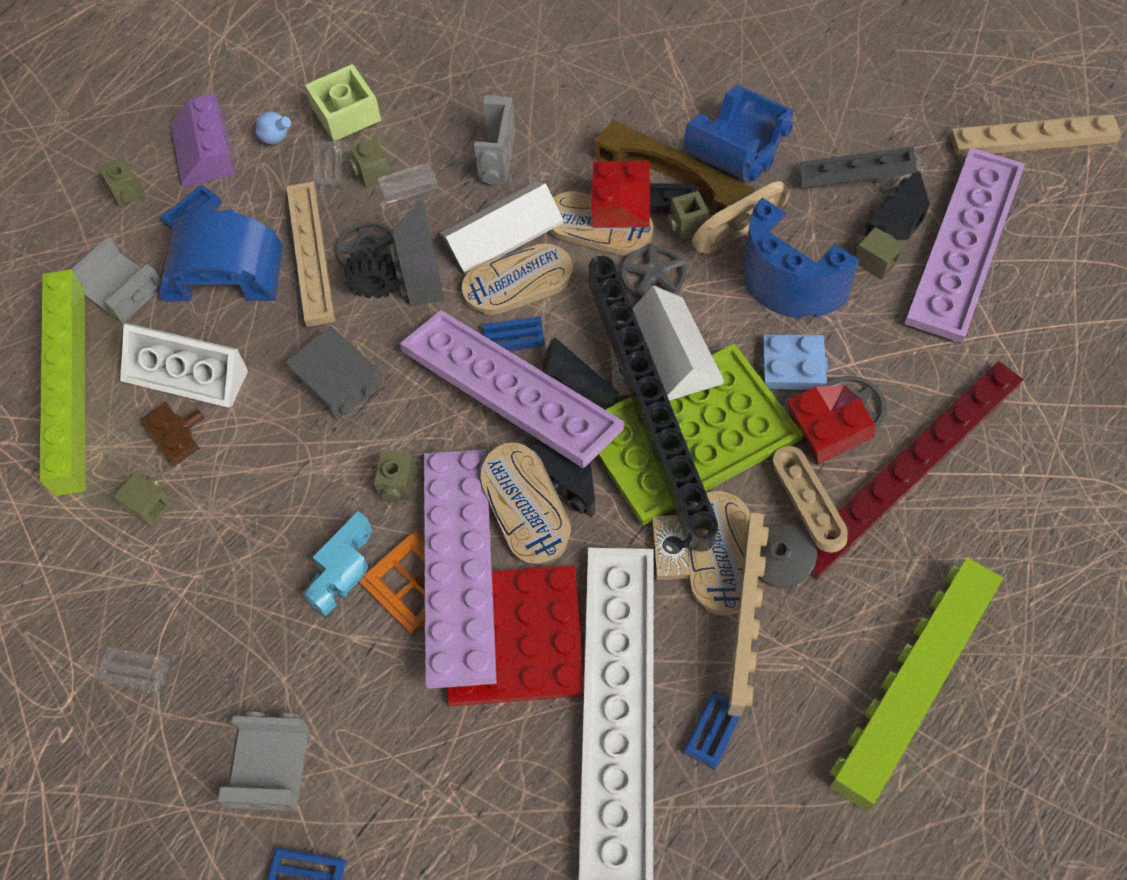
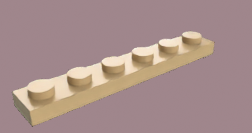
[950,114,1121,157]
[287,181,336,327]
[728,513,769,717]

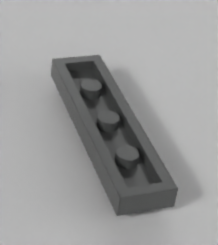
[800,147,917,188]

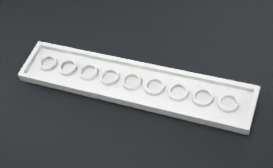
[579,548,654,880]

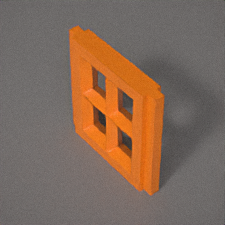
[359,530,425,635]

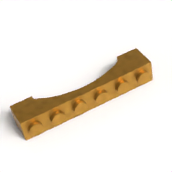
[595,119,755,217]

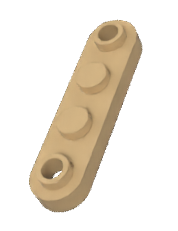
[773,446,847,552]

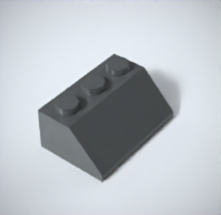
[390,201,444,307]

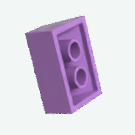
[171,94,236,187]

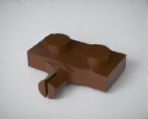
[140,402,205,467]

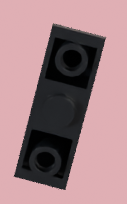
[865,171,930,240]
[543,338,619,410]
[527,444,595,518]

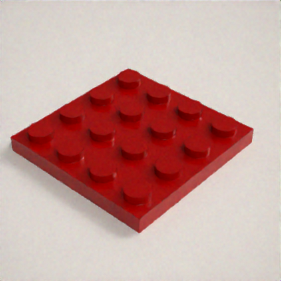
[448,565,584,707]

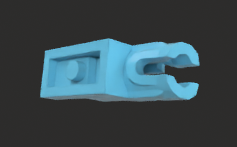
[302,511,372,617]

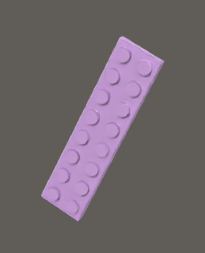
[904,147,1025,343]
[400,310,624,468]
[424,449,497,689]

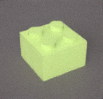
[305,64,381,142]

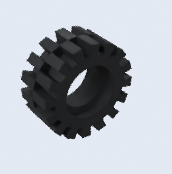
[344,249,398,298]

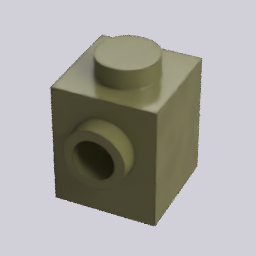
[349,138,391,188]
[98,156,145,207]
[667,191,709,241]
[854,227,904,280]
[374,450,417,502]
[113,472,172,528]

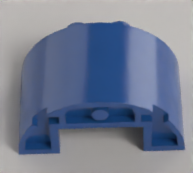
[684,84,795,183]
[743,197,859,318]
[160,210,283,302]

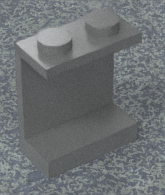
[285,326,382,421]

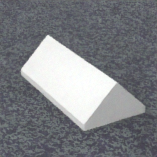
[440,181,564,275]
[633,286,724,400]
[120,323,248,407]

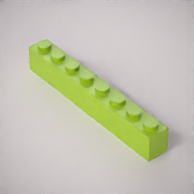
[40,269,86,497]
[829,557,1003,812]

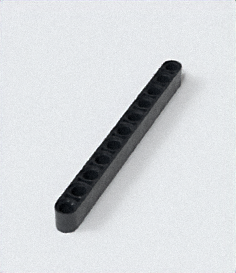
[588,255,718,552]

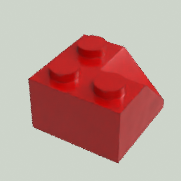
[591,161,651,228]
[788,385,875,465]

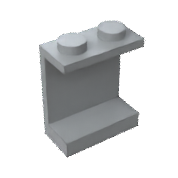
[474,95,516,185]
[72,237,161,324]
[218,712,309,812]

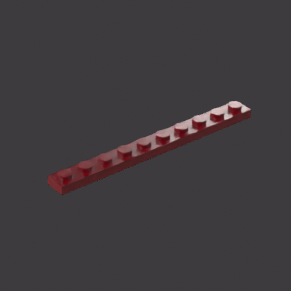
[810,361,1024,580]

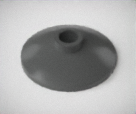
[760,524,817,587]

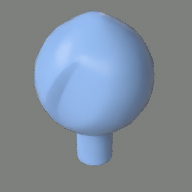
[255,111,291,145]

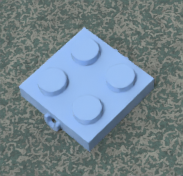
[760,334,828,390]

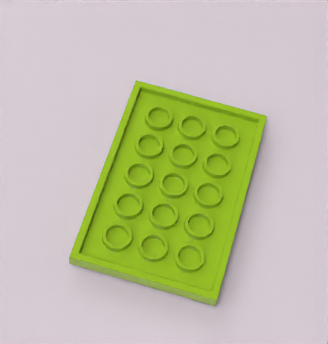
[597,344,803,526]

